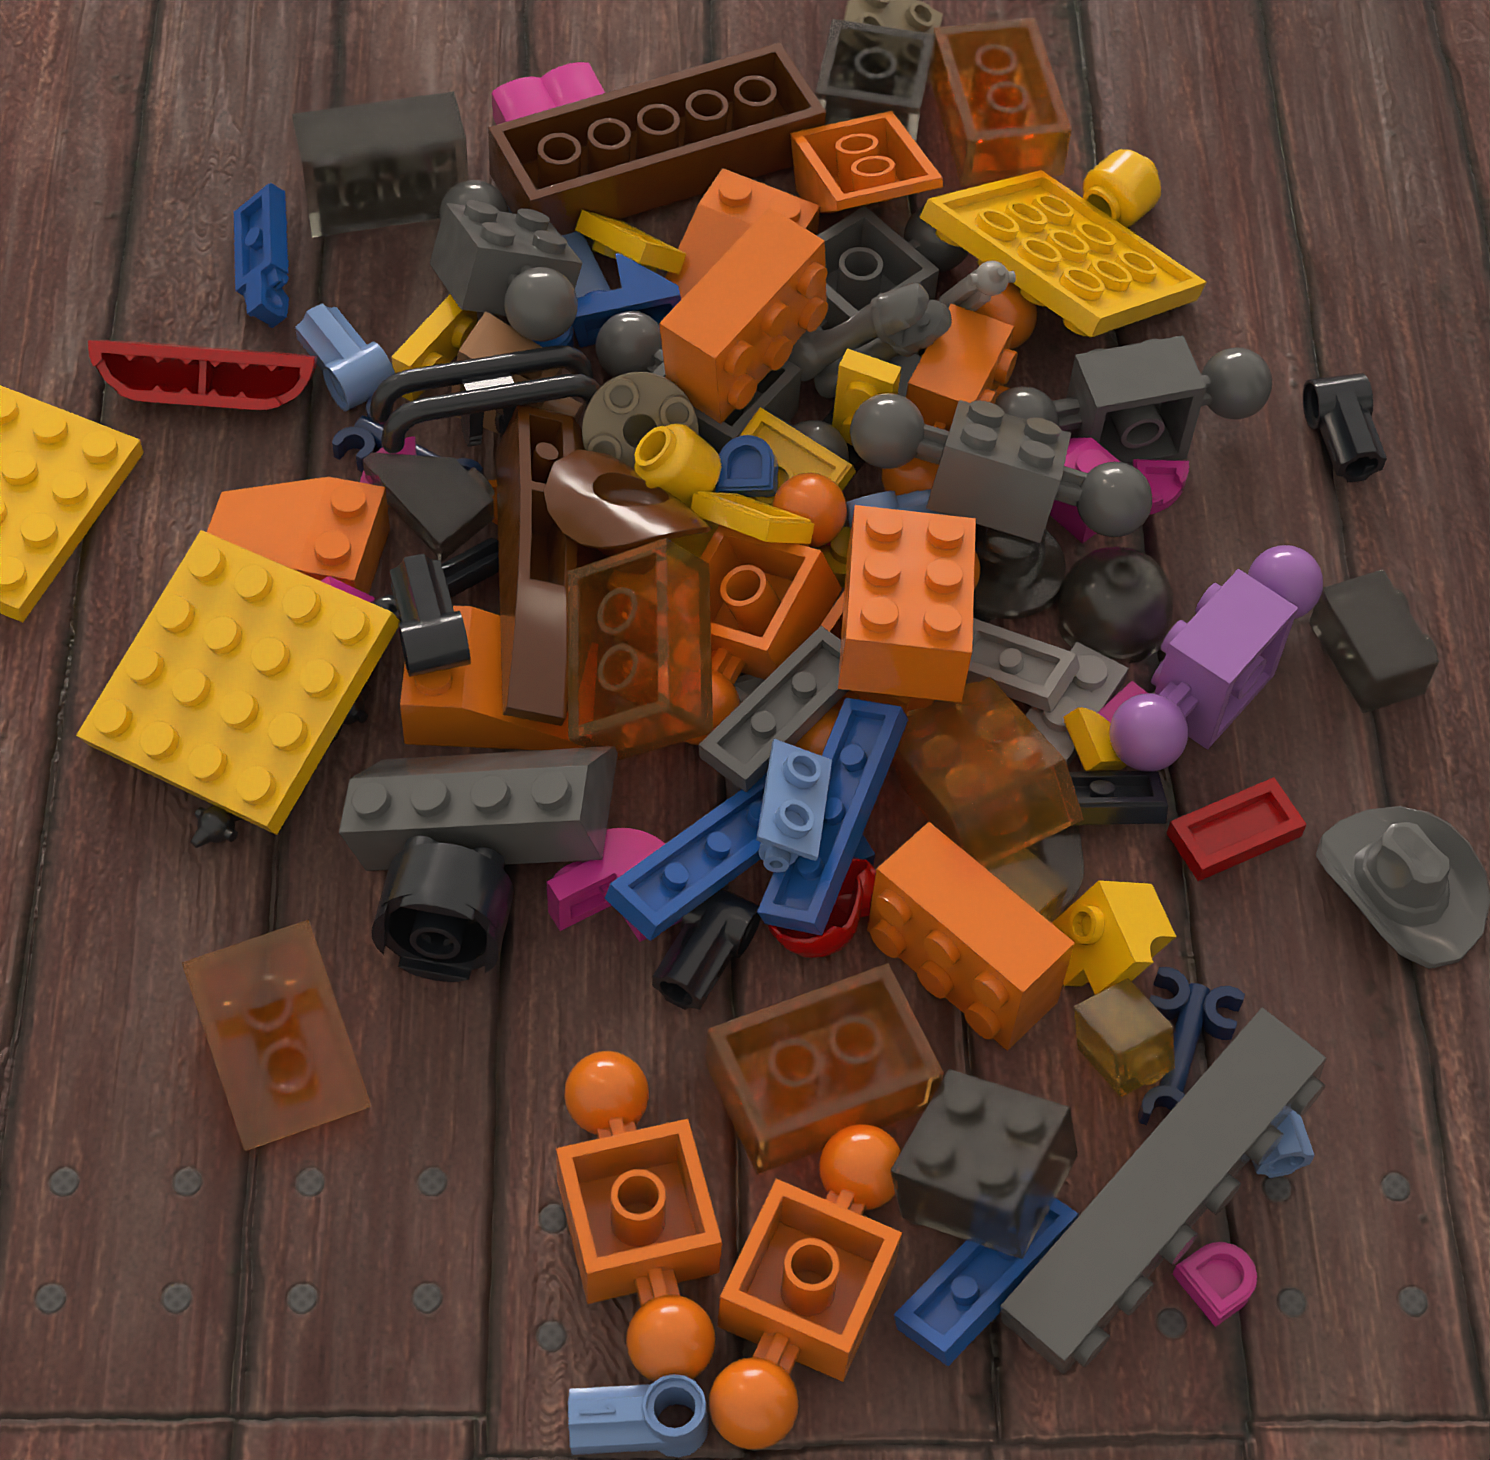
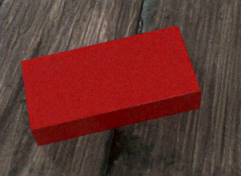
[1166,777,1307,882]

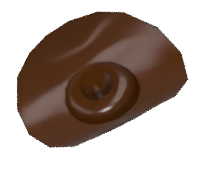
[544,449,712,568]

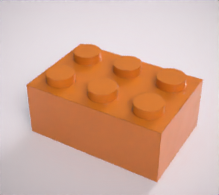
[659,207,828,424]
[838,505,976,702]
[867,822,1075,1051]

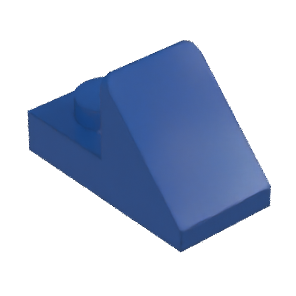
[573,253,681,347]

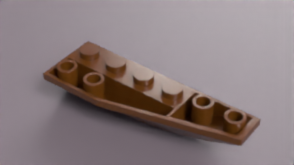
[496,405,610,726]

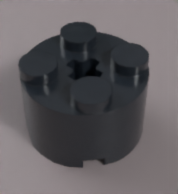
[371,836,514,982]

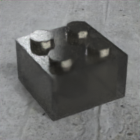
[815,19,935,143]
[890,1069,1078,1259]

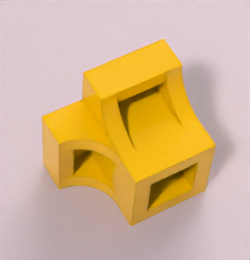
[1052,880,1176,997]

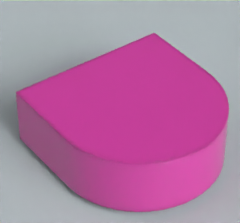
[1172,1242,1257,1327]

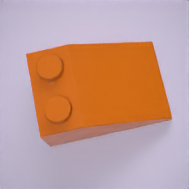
[790,111,943,213]
[665,168,820,300]
[207,477,390,595]
[400,606,593,750]

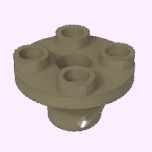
[582,372,698,468]

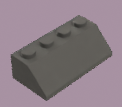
[339,746,618,871]

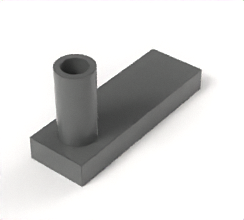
[699,626,849,799]

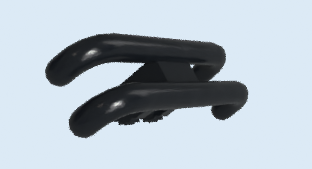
[370,346,601,454]

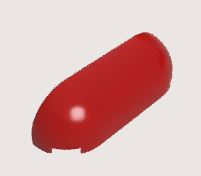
[88,340,317,410]

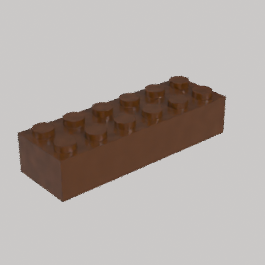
[488,42,826,236]

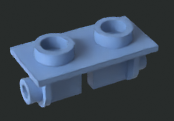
[756,739,832,873]

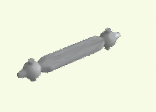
[939,261,1016,312]

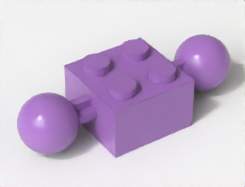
[1109,545,1323,771]

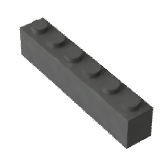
[1001,1007,1326,1375]

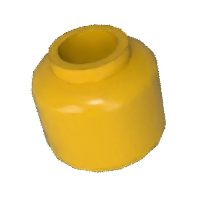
[1083,149,1161,228]
[634,423,721,508]

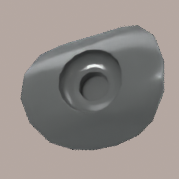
[1316,806,1490,969]

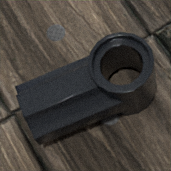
[1302,373,1387,483]
[389,554,471,677]
[652,888,761,1010]

